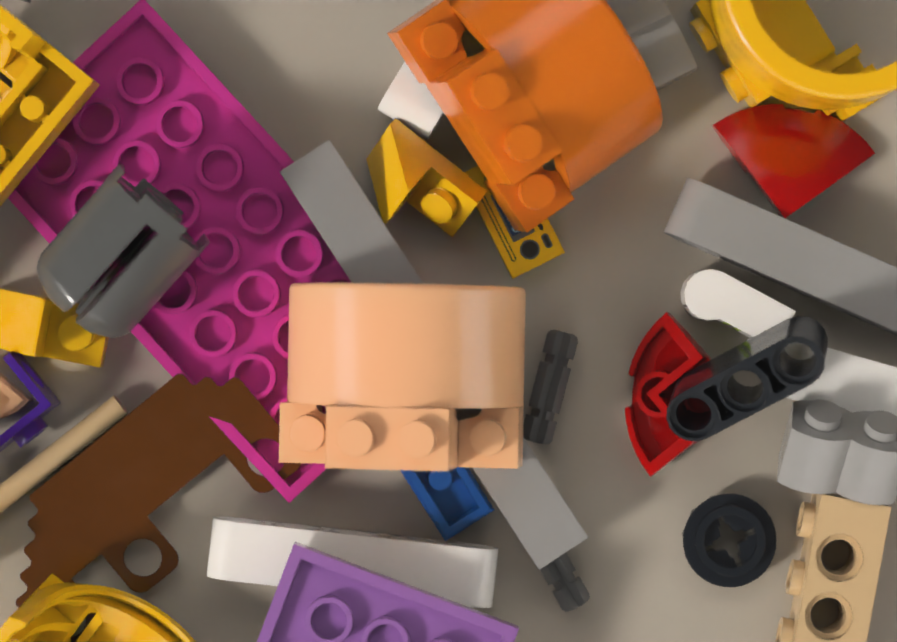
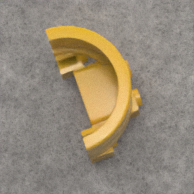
[689,0,897,121]

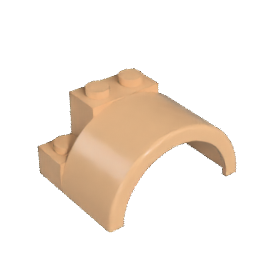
[279,283,526,471]

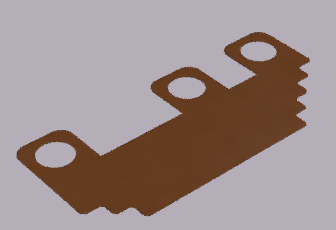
[16,374,301,642]

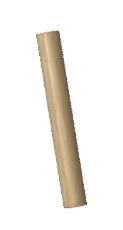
[0,395,128,514]

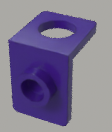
[0,352,61,452]

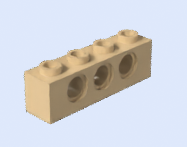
[775,494,892,642]

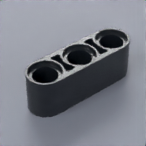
[666,316,828,441]

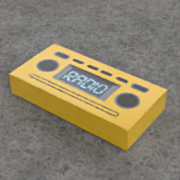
[465,166,565,279]

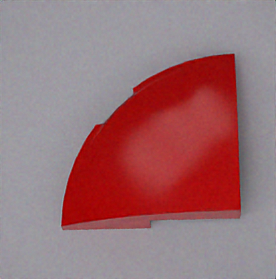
[712,104,875,218]
[624,312,712,477]

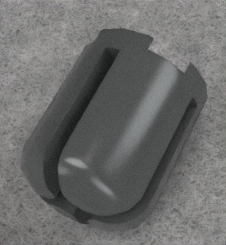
[37,164,211,338]

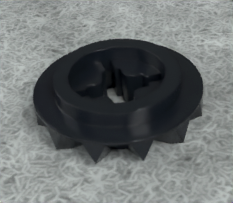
[682,493,777,587]

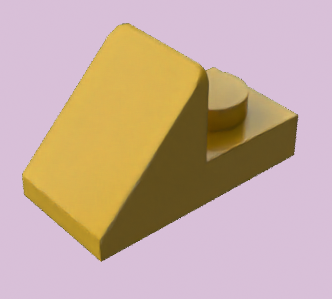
[366,118,488,237]
[0,288,109,368]

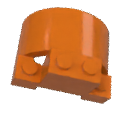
[387,0,663,233]

